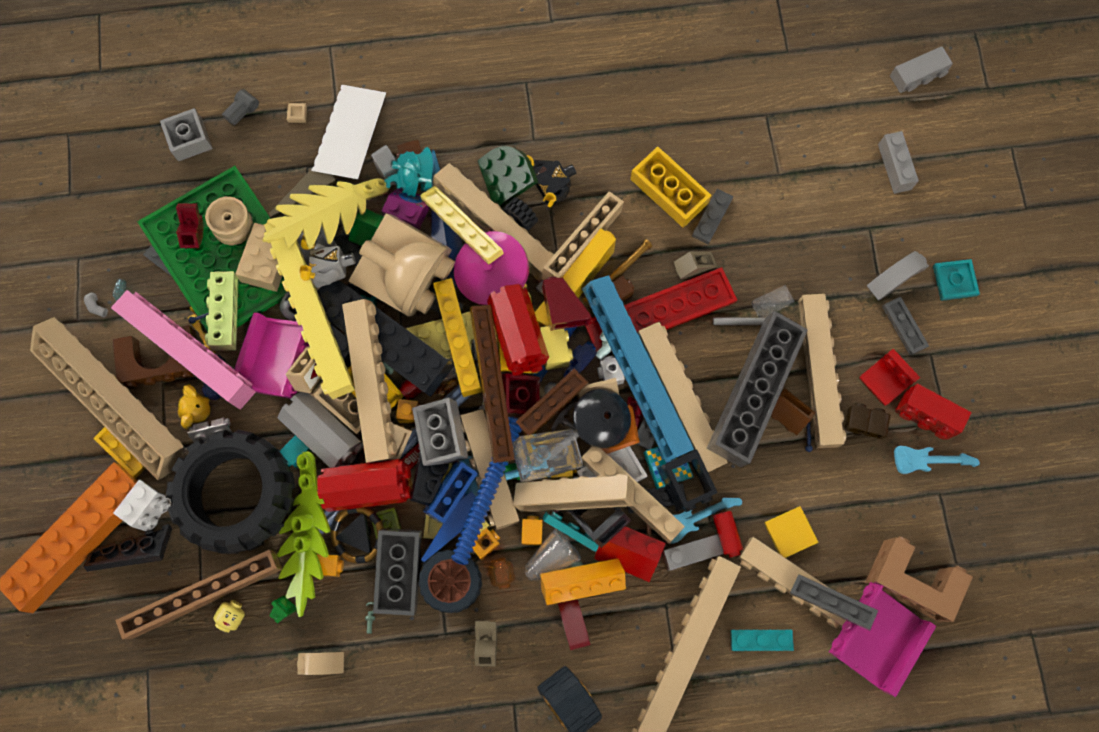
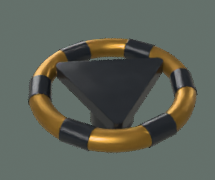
[331,507,384,564]

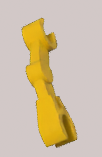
[188,314,216,354]

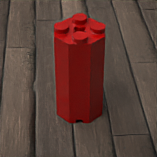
[487,284,549,376]
[317,459,412,512]

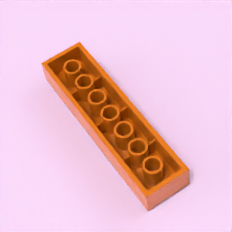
[0,462,138,613]

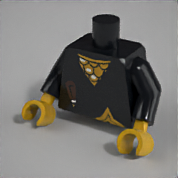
[527,155,577,207]

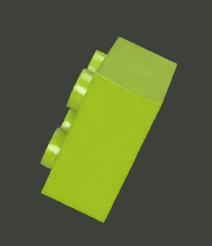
[372,507,401,539]

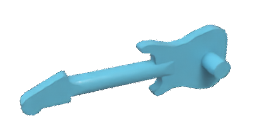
[894,446,980,474]
[671,498,742,544]

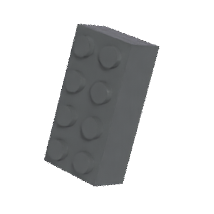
[373,528,422,616]

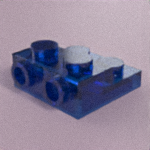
[563,341,597,377]

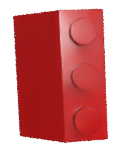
[594,526,666,582]

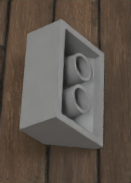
[412,398,468,466]

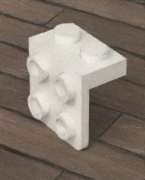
[113,480,171,531]

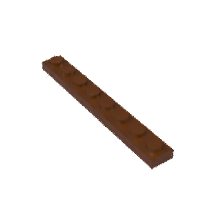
[470,305,515,464]

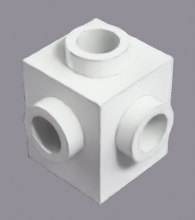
[597,356,625,385]

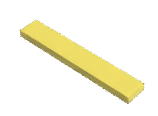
[420,185,504,265]

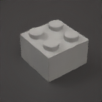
[160,108,213,161]

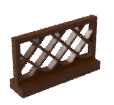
[516,368,588,440]

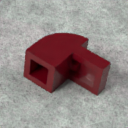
[176,203,203,248]

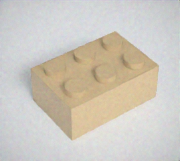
[235,223,283,292]

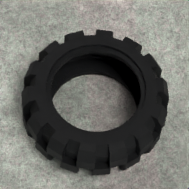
[166,430,295,554]

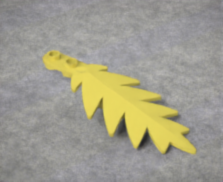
[262,178,389,249]

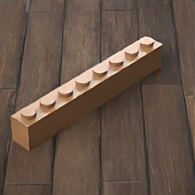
[115,550,282,640]

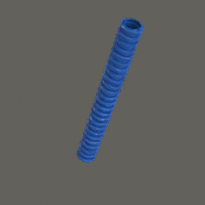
[451,417,522,565]

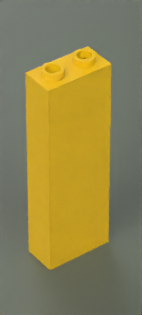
[535,229,616,327]

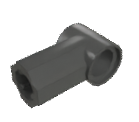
[222,89,259,126]

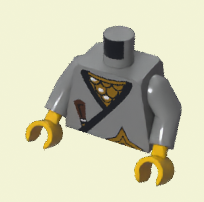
[299,234,356,288]

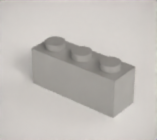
[890,46,953,93]
[878,131,919,194]

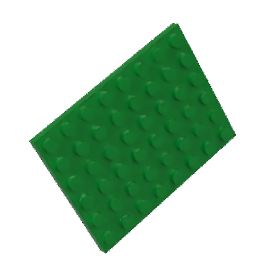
[137,166,287,332]

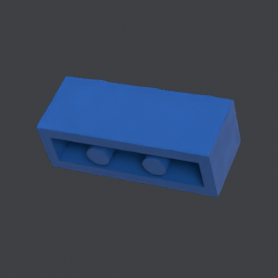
[423,462,478,524]

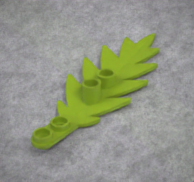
[277,451,330,617]

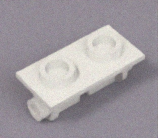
[187,417,232,442]

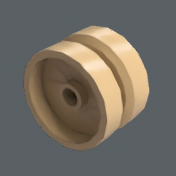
[205,196,254,245]

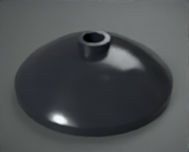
[573,389,631,448]

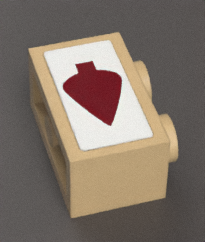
[285,347,322,393]

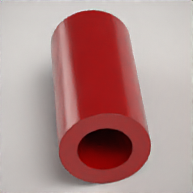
[712,511,744,558]

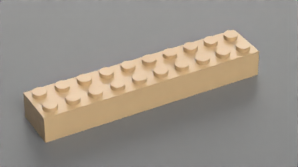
[30,317,184,480]

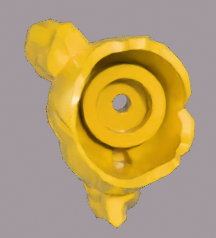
[177,385,211,429]

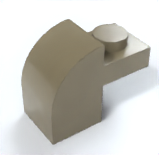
[474,621,497,667]

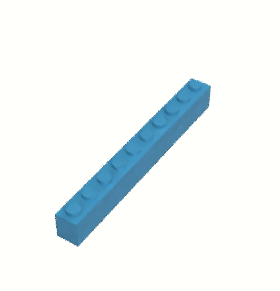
[582,275,694,463]

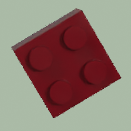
[502,373,540,418]

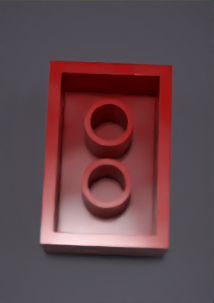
[895,383,972,440]

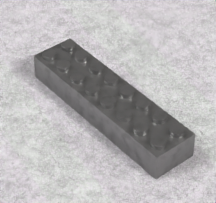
[706,311,808,467]

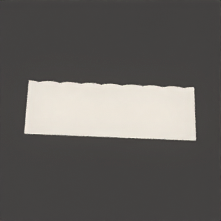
[311,85,386,179]

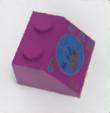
[381,187,430,230]

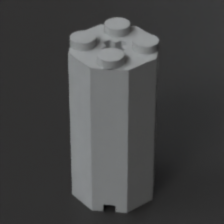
[277,392,364,468]

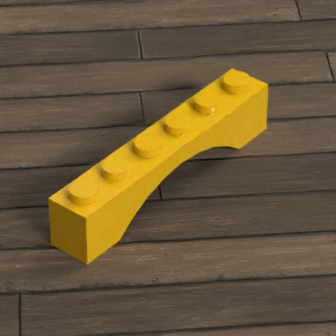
[433,278,482,397]

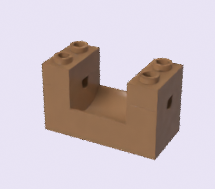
[865,536,973,622]

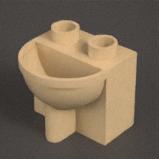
[349,213,455,316]

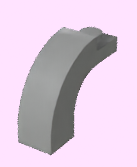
[867,251,929,300]

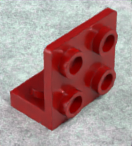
[859,349,920,406]

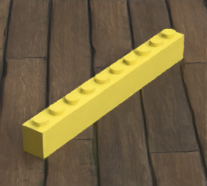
[264,216,355,399]

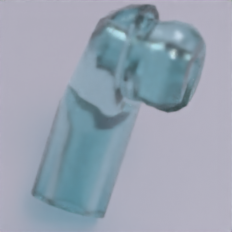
[112,279,127,301]

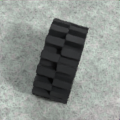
[504,197,538,231]

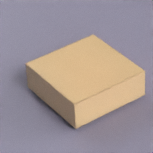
[287,103,307,123]

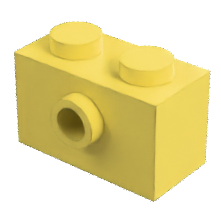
[540,326,573,370]

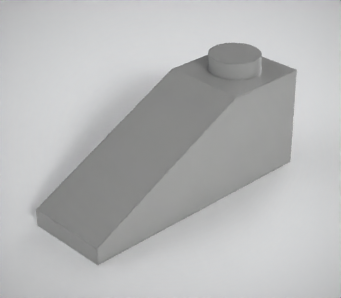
[662,534,724,571]

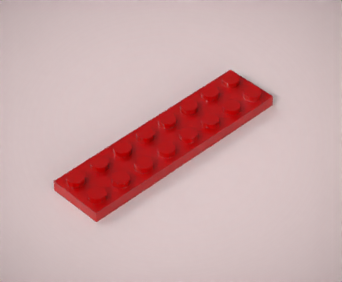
[585,267,737,352]

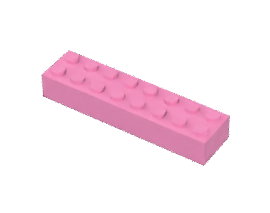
[111,290,256,410]

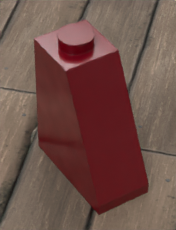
[542,276,591,331]
[558,599,591,650]

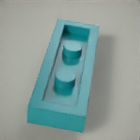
[542,511,599,552]
[730,630,794,651]

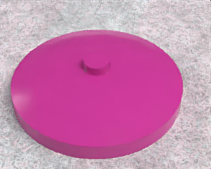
[454,231,529,305]

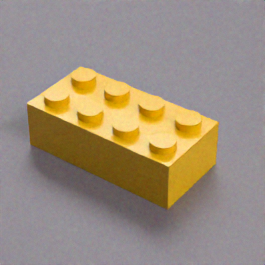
[630,147,712,228]

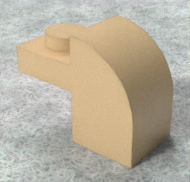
[297,652,344,675]

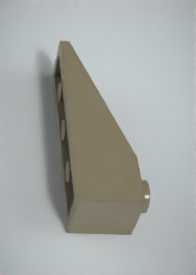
[269,171,338,218]

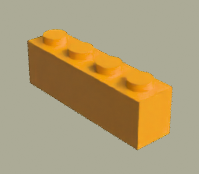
[540,559,626,605]

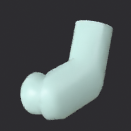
[595,332,612,361]

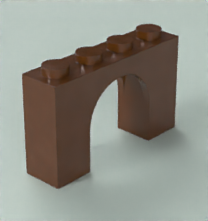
[113,325,196,389]

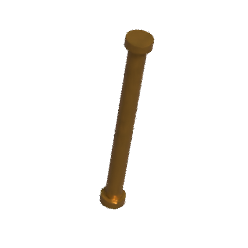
[582,239,653,308]

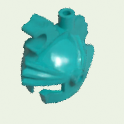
[384,147,433,197]

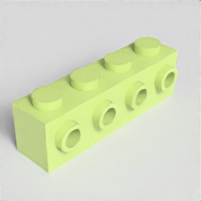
[205,271,238,351]

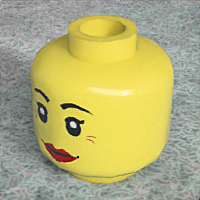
[213,600,245,632]

